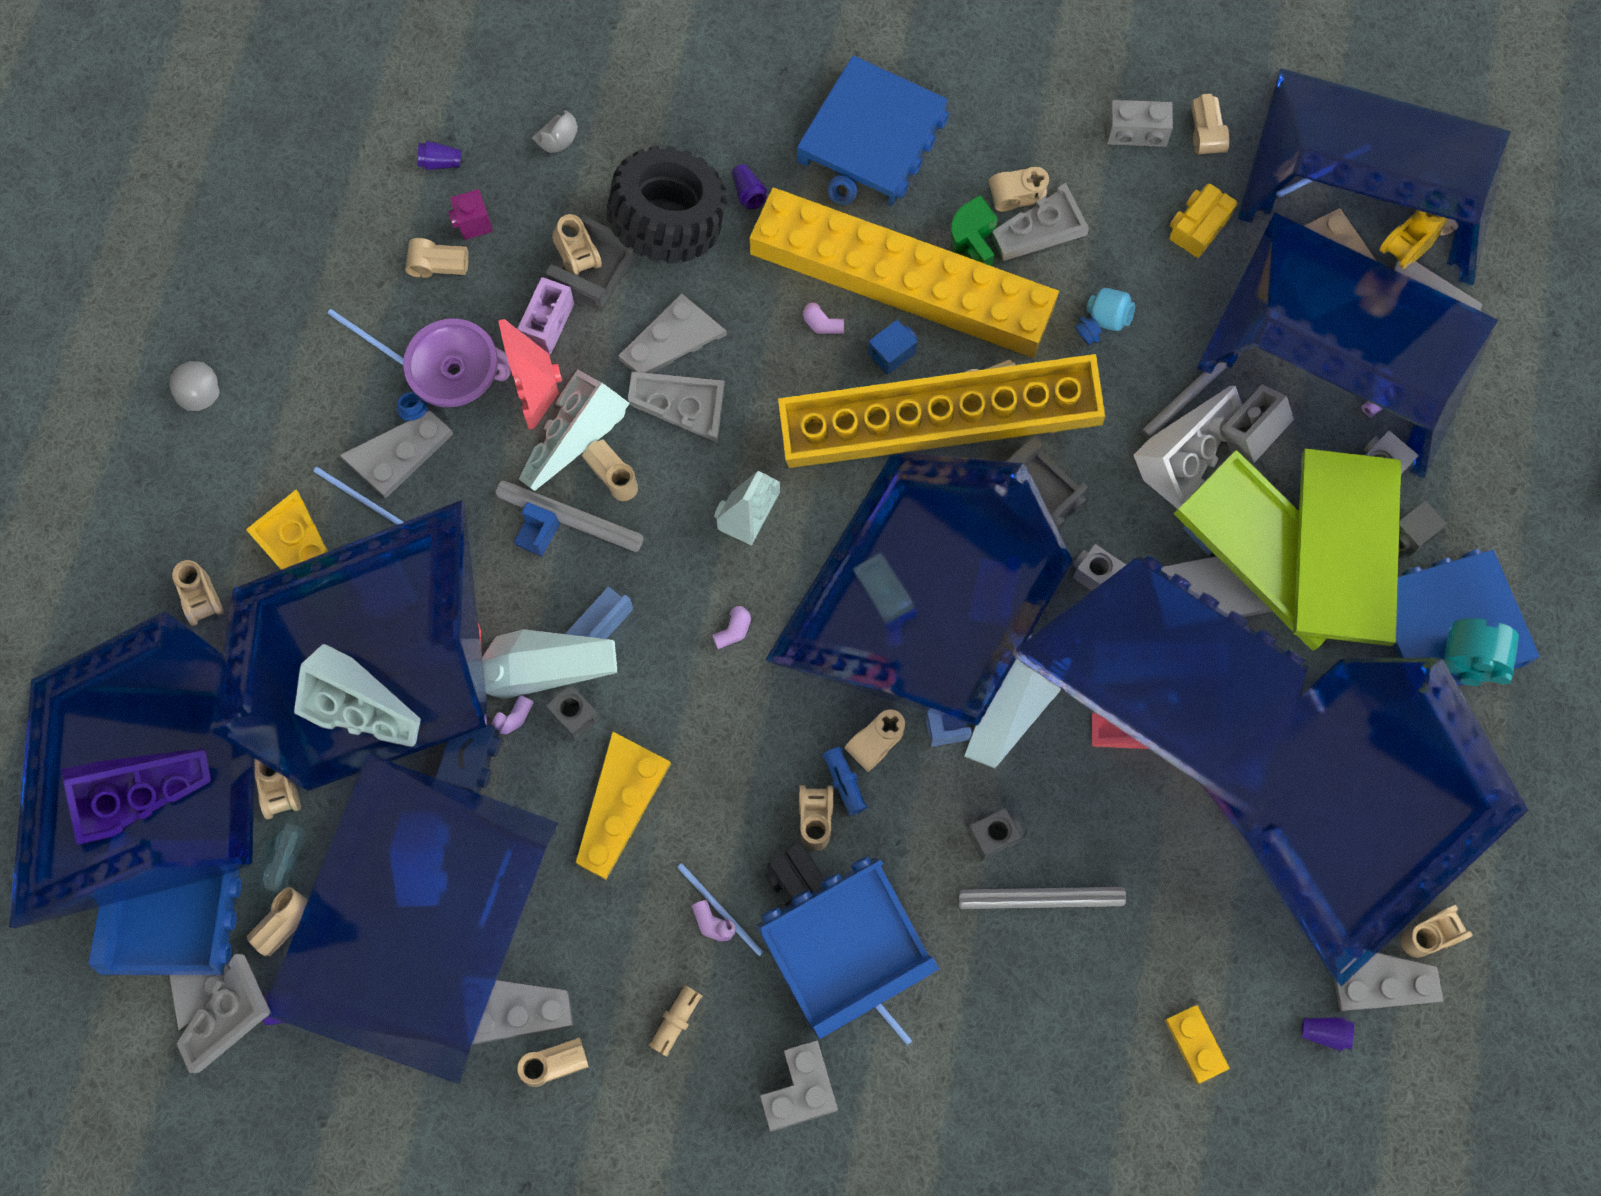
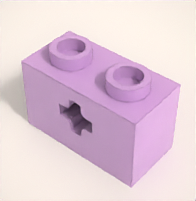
[517,277,574,356]

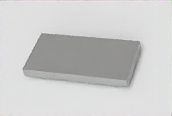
[1146,556,1272,633]

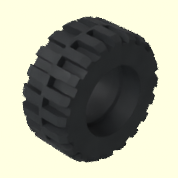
[607,146,728,264]

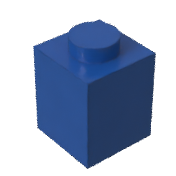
[868,320,917,375]

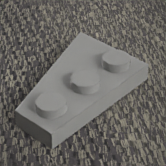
[628,372,725,442]

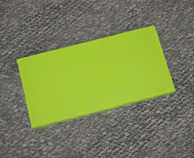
[1293,449,1401,646]
[1173,450,1327,651]

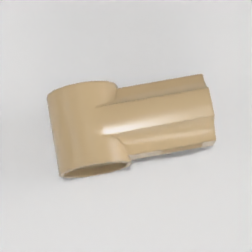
[1191,94,1229,154]
[405,238,469,278]
[582,439,638,501]
[246,887,318,957]
[517,1038,589,1087]

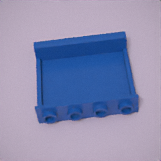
[797,56,950,207]
[1393,549,1540,701]
[88,833,246,975]
[756,856,939,1039]

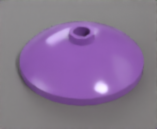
[403,319,498,407]

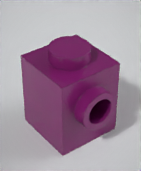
[448,189,493,240]

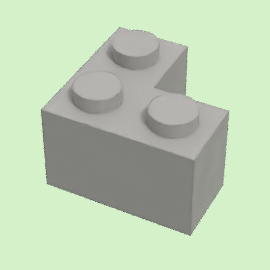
[760,1040,838,1132]

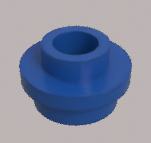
[827,175,858,206]
[1074,316,1102,346]
[397,391,428,421]

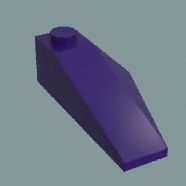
[61,748,211,845]

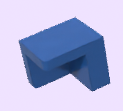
[515,502,560,557]

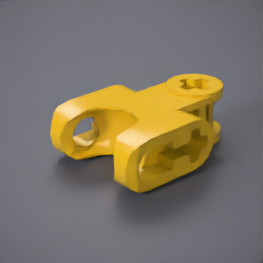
[1379,187,1462,269]

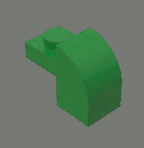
[950,195,998,266]

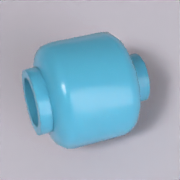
[1087,288,1135,331]

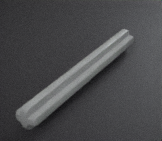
[495,481,643,552]
[958,887,1126,909]

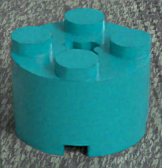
[1443,618,1519,686]

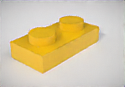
[1165,1005,1230,1084]

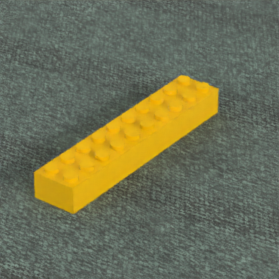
[750,187,1059,358]
[778,354,1105,468]

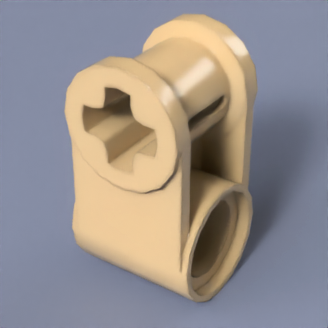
[988,167,1049,212]
[552,214,602,276]
[172,560,224,626]
[844,709,905,772]
[253,751,301,819]
[799,785,833,851]
[1401,905,1473,958]

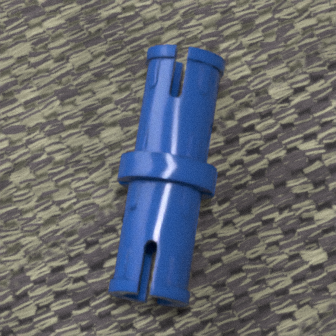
[822,747,868,816]

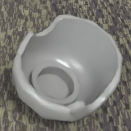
[532,110,578,153]
[169,361,220,411]

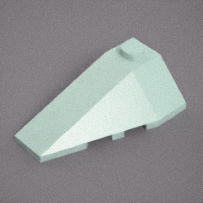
[519,369,629,491]
[714,471,780,546]
[480,629,617,699]
[964,629,1071,769]
[294,644,421,747]

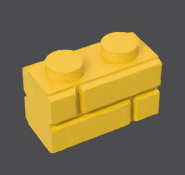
[1169,183,1237,258]

